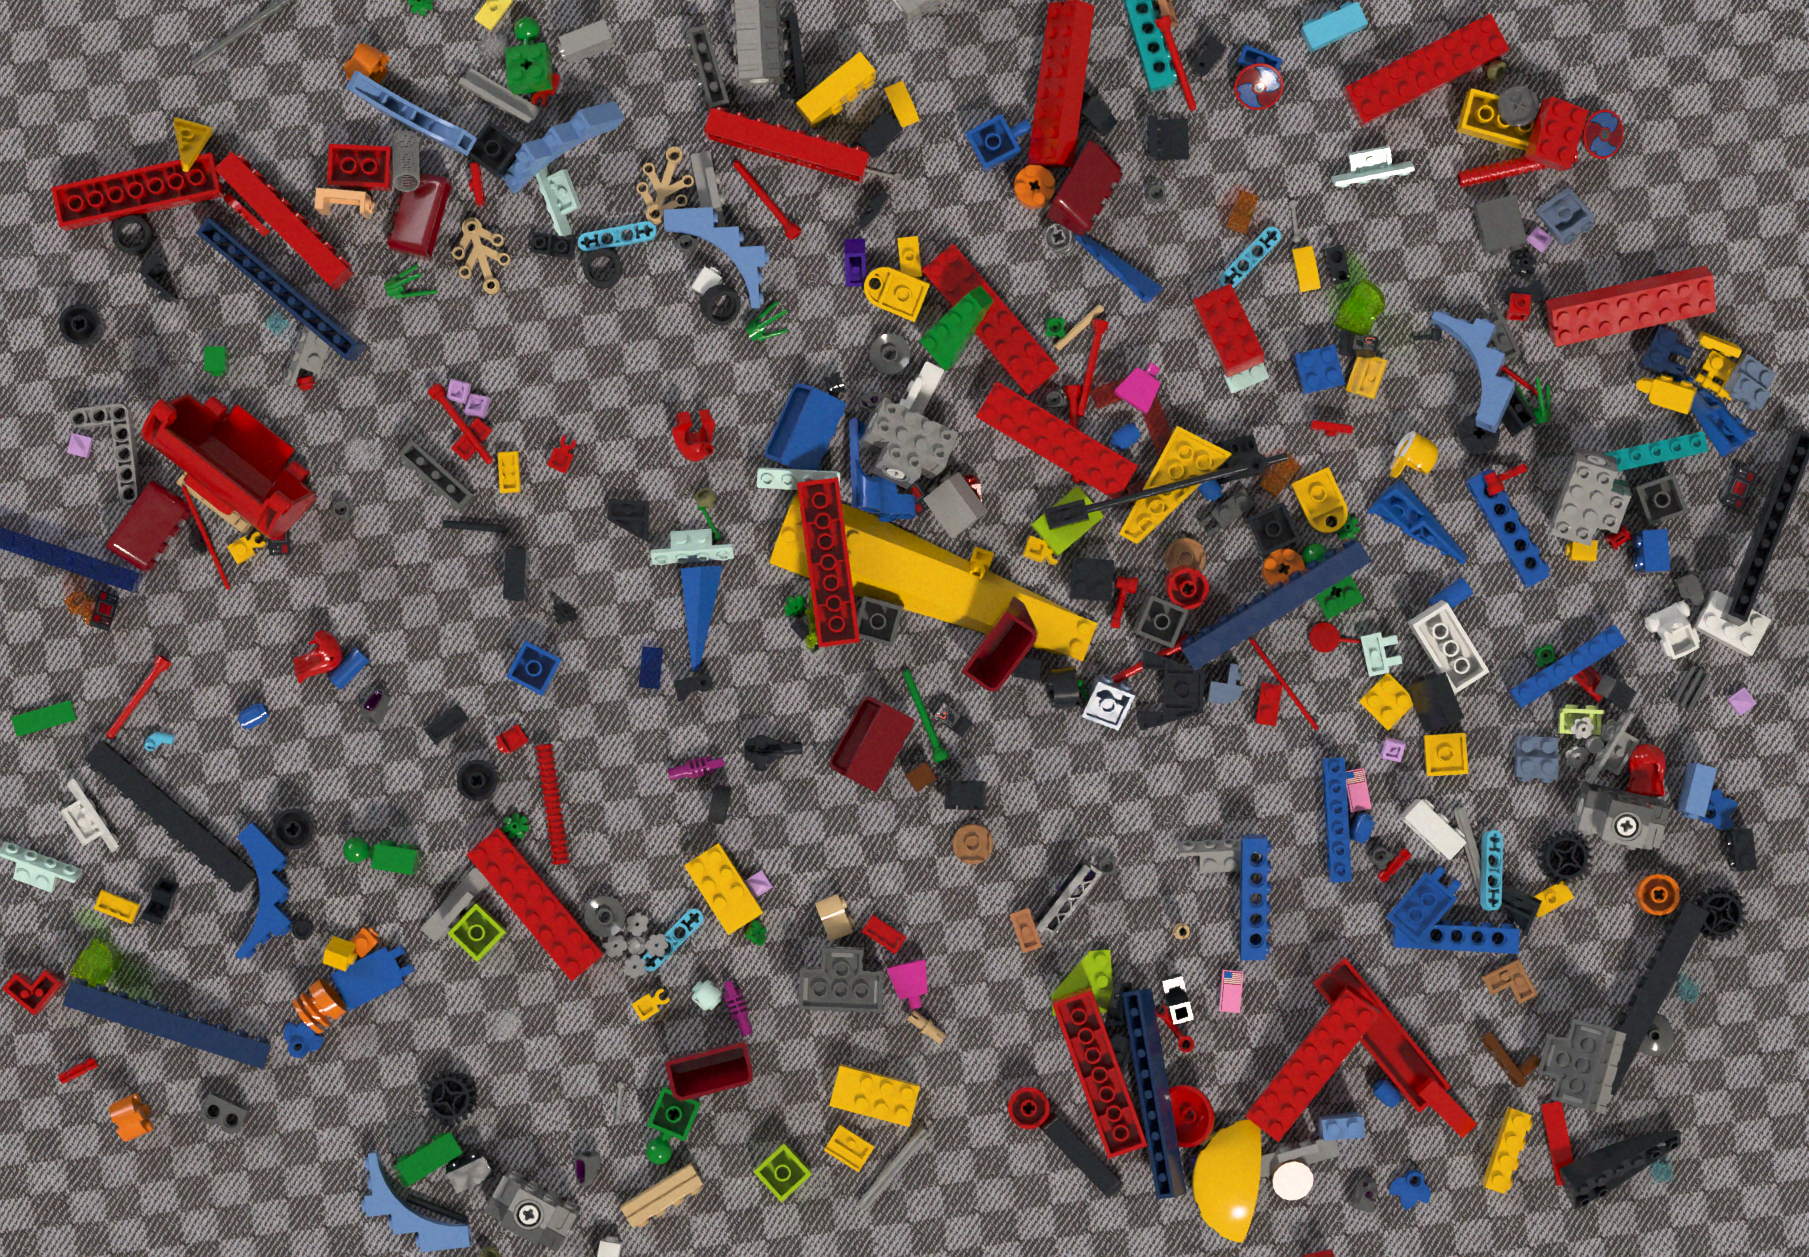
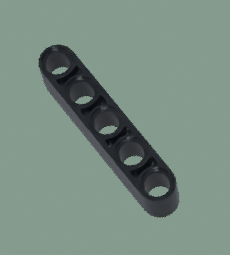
[1038,1112,1124,1199]

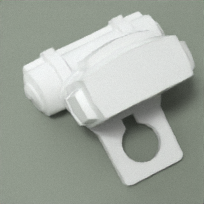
[1644,600,1700,660]

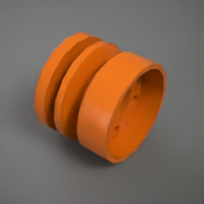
[292,978,348,1034]

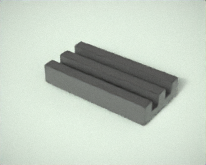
[1672,665,1711,711]

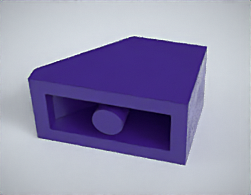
[845,238,866,287]

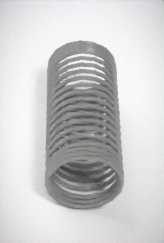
[392,130,420,192]

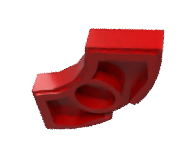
[223,193,270,237]

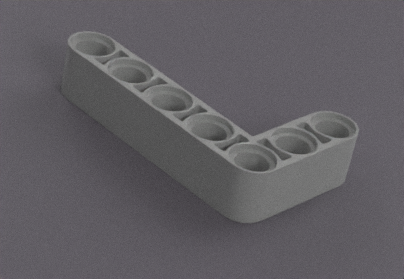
[69,404,142,505]

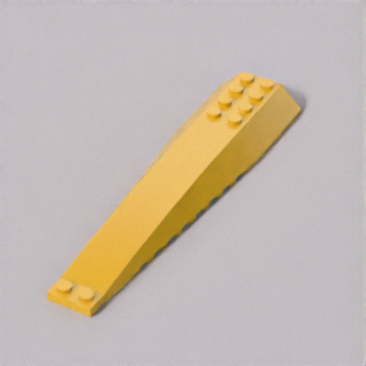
[769,490,1098,662]

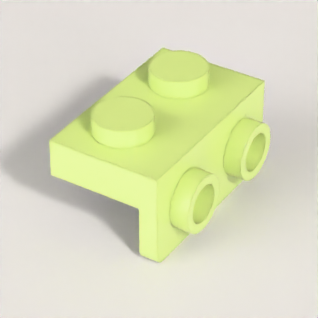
[1558,705,1604,735]

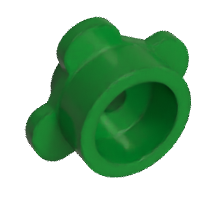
[1045,317,1065,338]
[1534,644,1557,667]

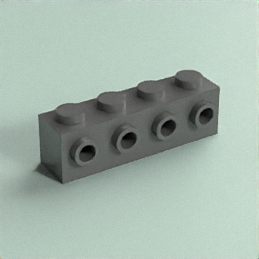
[685,24,731,109]
[398,440,476,511]

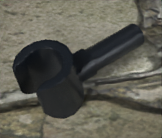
[1413,328,1442,341]

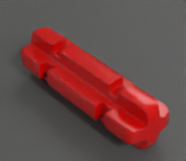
[1377,848,1411,883]
[58,1057,98,1084]

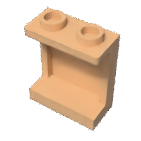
[314,188,375,218]

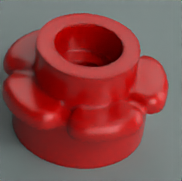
[296,375,316,391]

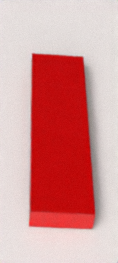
[1415,1076,1477,1139]
[1540,1101,1574,1186]

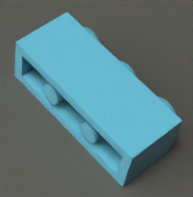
[1300,1,1368,53]

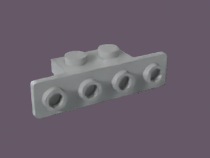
[690,151,726,228]
[283,325,329,387]
[1585,710,1640,785]
[1178,838,1257,873]
[421,868,488,942]
[1260,1139,1340,1177]

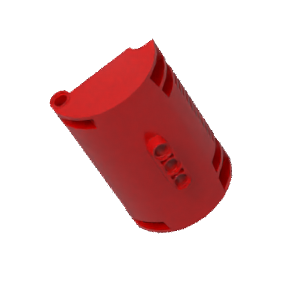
[141,393,318,540]

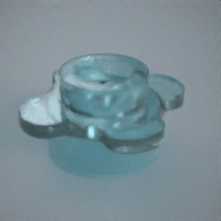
[265,312,289,336]
[1677,981,1701,1005]
[1652,1162,1673,1183]

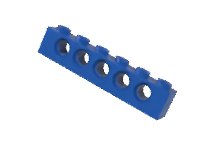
[1465,469,1550,589]
[1321,757,1352,883]
[1239,834,1271,960]
[1392,920,1520,954]

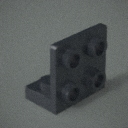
[1147,116,1189,161]
[138,253,179,304]
[1214,435,1261,485]

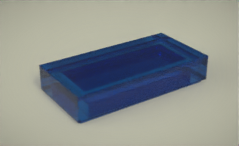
[639,646,664,689]

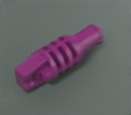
[667,755,725,781]
[723,980,754,1037]

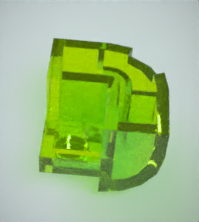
[1332,278,1385,335]
[69,936,120,986]

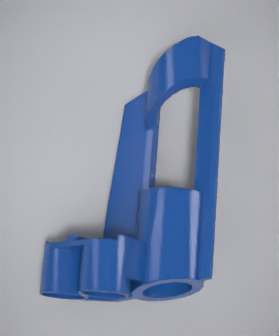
[849,417,916,522]

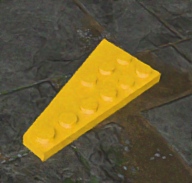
[1119,426,1232,545]

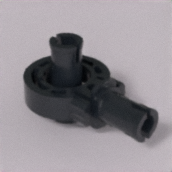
[743,735,803,771]

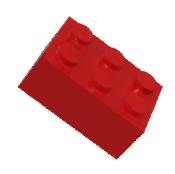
[1524,96,1589,172]
[327,144,393,191]

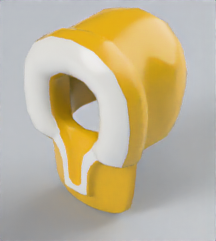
[1389,431,1439,478]

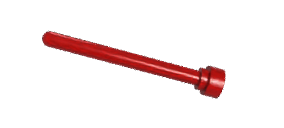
[1154,15,1197,111]
[733,160,803,241]
[1077,319,1109,417]
[427,383,493,464]
[1064,385,1081,484]
[1112,634,1187,683]
[106,654,172,739]

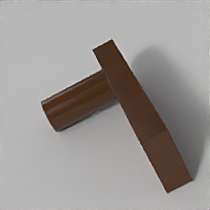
[1478,1032,1541,1087]

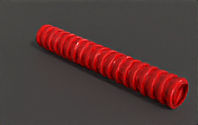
[1457,150,1578,188]
[535,743,570,865]

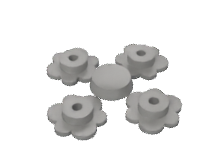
[1565,716,1619,771]
[604,913,668,979]

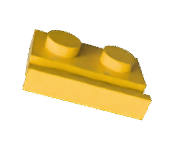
[1697,330,1742,358]
[1345,357,1388,400]
[824,1124,875,1173]

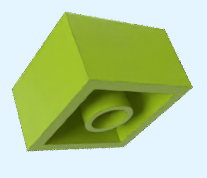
[447,903,508,962]
[753,1141,813,1203]

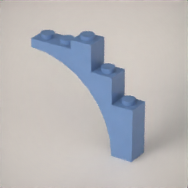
[346,70,477,156]
[502,101,625,193]
[663,207,769,309]
[1432,311,1515,433]
[362,1151,472,1253]

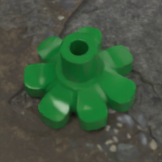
[408,0,434,16]
[1334,515,1360,540]
[783,594,807,618]
[503,813,529,839]
[745,920,767,946]

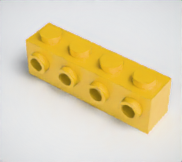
[1481,1106,1533,1194]

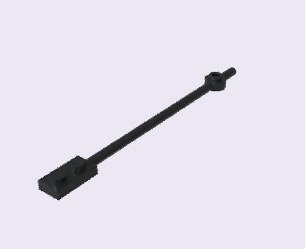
[1044,453,1288,530]

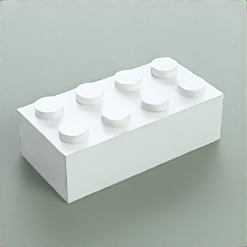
[1407,600,1489,694]

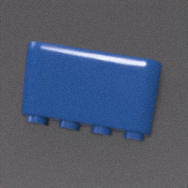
[765,383,847,470]

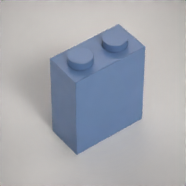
[1676,763,1717,820]
[1316,1112,1365,1141]

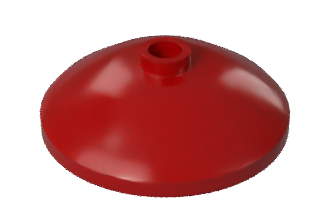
[1169,1085,1214,1148]

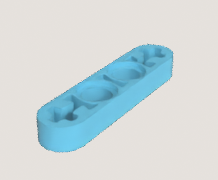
[578,221,657,252]
[1219,227,1281,288]
[1480,830,1503,911]
[642,908,704,971]

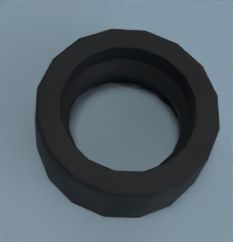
[112,215,154,255]
[583,248,623,289]
[700,284,741,326]
[708,784,732,825]

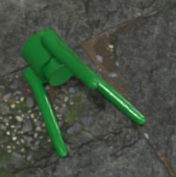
[384,265,438,300]
[745,301,788,342]
[1516,377,1552,424]

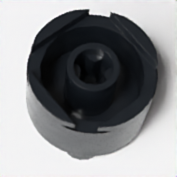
[59,304,106,347]
[1455,413,1500,456]
[1047,666,1080,709]
[457,760,501,801]
[944,780,986,810]
[272,808,317,850]

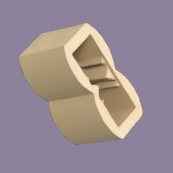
[815,893,855,942]

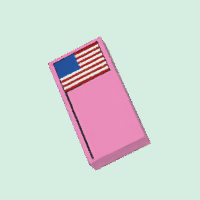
[1346,768,1372,812]
[1219,970,1243,1013]

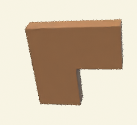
[1481,958,1538,1004]

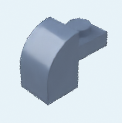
[1206,664,1244,704]

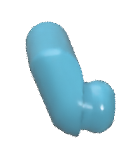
[144,732,175,751]

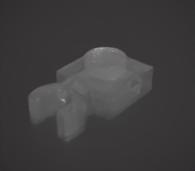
[343,435,381,470]

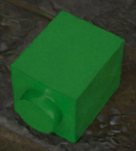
[204,346,229,377]

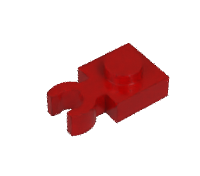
[531,73,561,108]
[547,435,577,474]

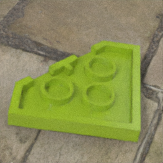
[1051,949,1113,1016]

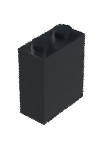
[503,546,531,602]
[1406,671,1464,732]

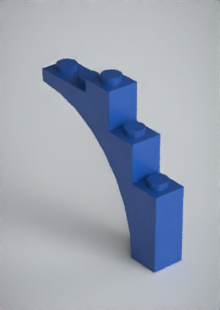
[235,822,294,960]

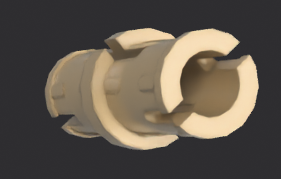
[1173,923,1190,940]
[906,1009,947,1044]

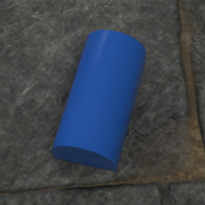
[1237,44,1283,70]
[1427,577,1473,609]
[326,646,370,690]

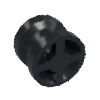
[823,372,846,396]

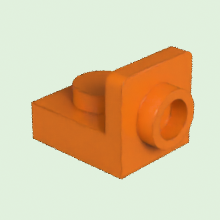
[350,926,381,958]

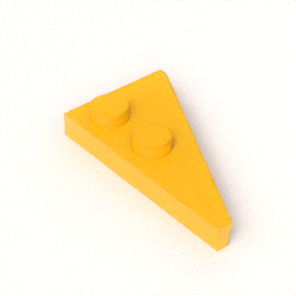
[174,117,213,172]

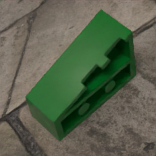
[392,1131,463,1188]

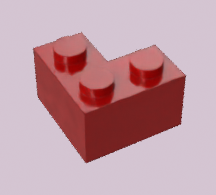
[2,969,66,1015]

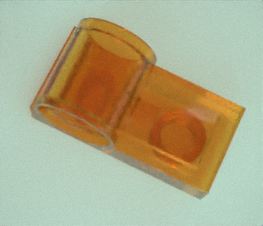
[1226,190,1259,235]
[1260,455,1301,498]
[64,591,93,628]

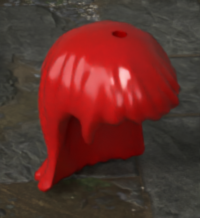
[293,630,342,684]
[1626,744,1666,797]

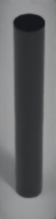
[442,520,505,533]
[406,1194,467,1223]

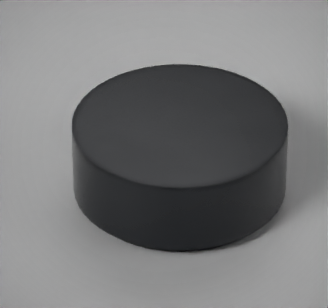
[292,919,314,940]

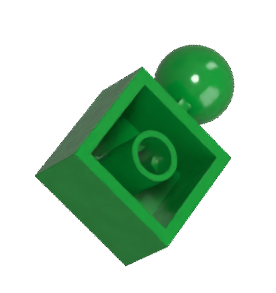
[505,17,553,95]
[1302,543,1364,620]
[343,837,422,875]
[646,1085,702,1165]

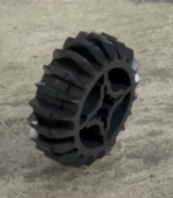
[1537,830,1594,886]
[1695,886,1748,942]
[422,1069,478,1126]

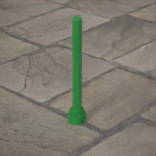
[902,669,950,763]

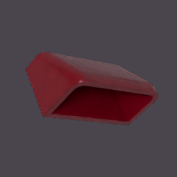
[1046,139,1124,237]
[387,171,452,262]
[106,480,192,573]
[961,596,1038,692]
[830,696,915,793]
[664,1039,754,1101]

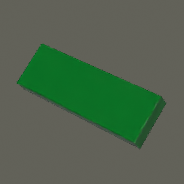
[11,700,77,737]

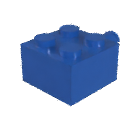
[965,114,1032,173]

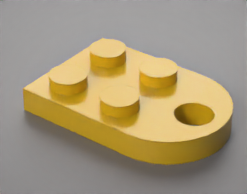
[864,266,931,322]
[1291,467,1348,534]

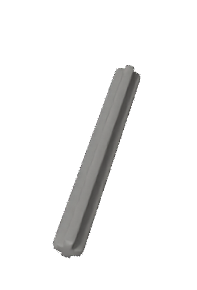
[1453,808,1493,904]
[857,1127,930,1211]

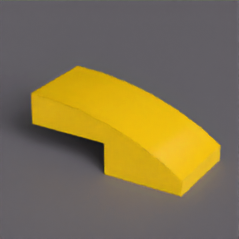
[884,81,920,128]
[1292,245,1321,292]

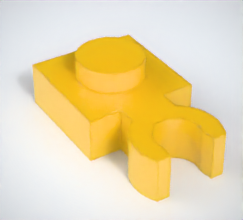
[227,532,267,564]
[1022,535,1058,565]
[968,546,994,580]
[631,988,670,1022]

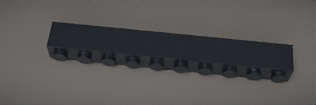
[1720,429,1809,626]
[84,740,257,893]
[1611,898,1710,1096]

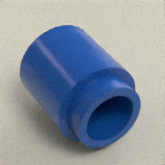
[1110,423,1141,452]
[1197,480,1223,502]
[237,702,270,730]
[1349,813,1375,844]
[1372,1078,1403,1109]

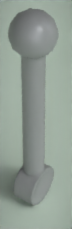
[866,168,902,182]
[1289,200,1301,243]
[615,1081,625,1124]

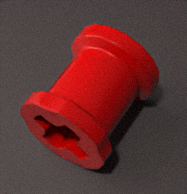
[1605,525,1633,551]

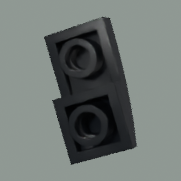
[858,191,888,232]
[530,232,577,259]

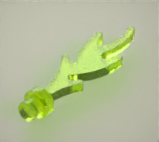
[805,590,818,649]

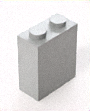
[557,19,615,64]
[923,472,988,539]

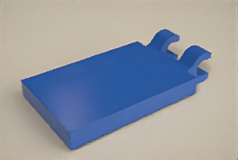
[1386,865,1462,945]
[330,945,415,1011]

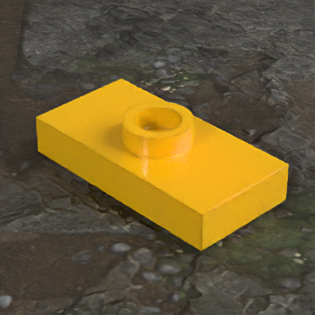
[897,236,922,278]
[497,451,521,494]
[1533,880,1574,918]
[93,889,140,924]

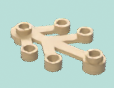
[636,146,694,224]
[452,217,511,295]

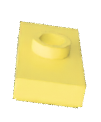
[474,0,514,31]

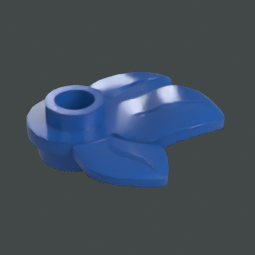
[1698,789,1738,830]
[283,1022,324,1058]
[1389,1169,1431,1210]

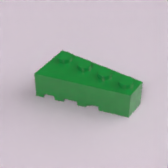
[919,285,993,371]

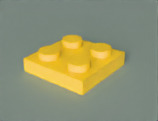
[1358,673,1414,731]
[1423,733,1468,777]

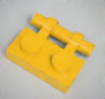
[1695,350,1736,401]

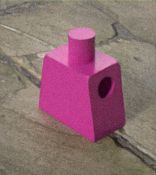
[1113,362,1161,415]
[887,959,927,1009]

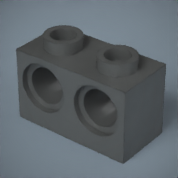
[199,1092,251,1135]

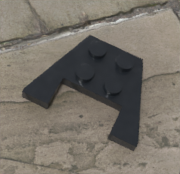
[1140,650,1205,730]

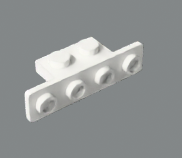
[899,362,944,415]
[61,778,119,852]

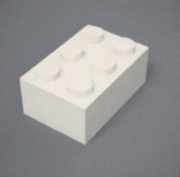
[1693,590,1771,657]
[1399,799,1467,861]

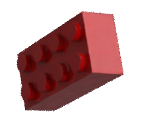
[1193,283,1265,378]

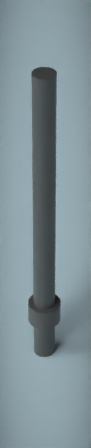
[190,0,292,68]

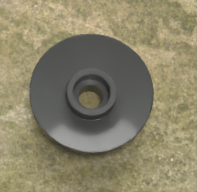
[870,334,910,375]
[584,896,625,937]
[1639,1015,1674,1056]

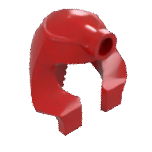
[672,409,716,462]

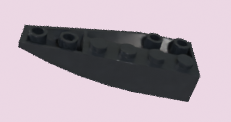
[1560,1130,1681,1210]

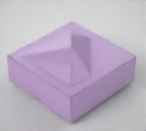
[1527,226,1553,253]
[446,379,471,404]
[464,393,491,418]
[67,433,93,458]
[1726,687,1757,716]
[1380,737,1406,762]
[745,870,773,898]

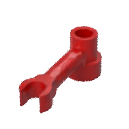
[1483,463,1528,496]
[1111,576,1139,629]
[1156,1004,1194,1053]

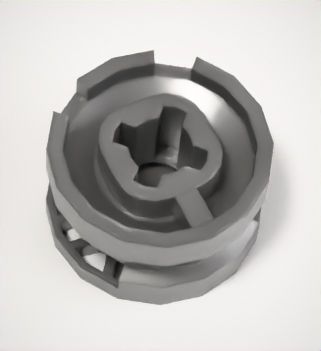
[1044,223,1076,255]

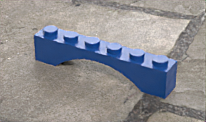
[1507,625,1626,708]

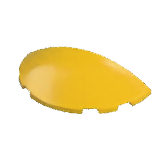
[1192,1119,1261,1243]

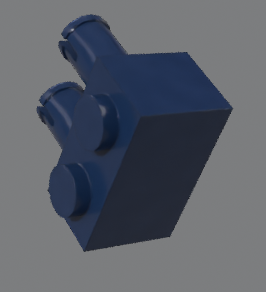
[1639,326,1695,378]

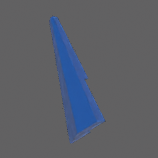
[1073,233,1163,305]
[1669,373,1757,457]
[1367,479,1468,565]
[681,566,722,672]

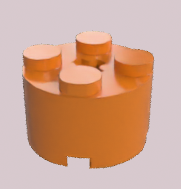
[343,43,390,85]
[1014,165,1055,210]
[1261,548,1305,587]
[1634,874,1680,915]
[109,1092,154,1142]

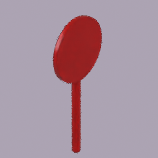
[1309,622,1362,653]

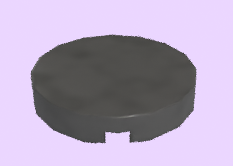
[1497,85,1539,127]

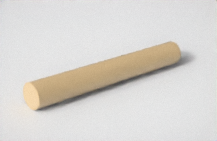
[1054,304,1104,351]

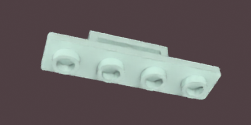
[1331,146,1415,188]
[535,166,581,236]
[757,467,840,490]
[651,529,734,565]
[0,842,82,893]

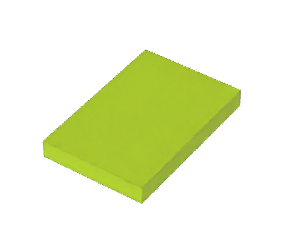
[1031,485,1104,556]

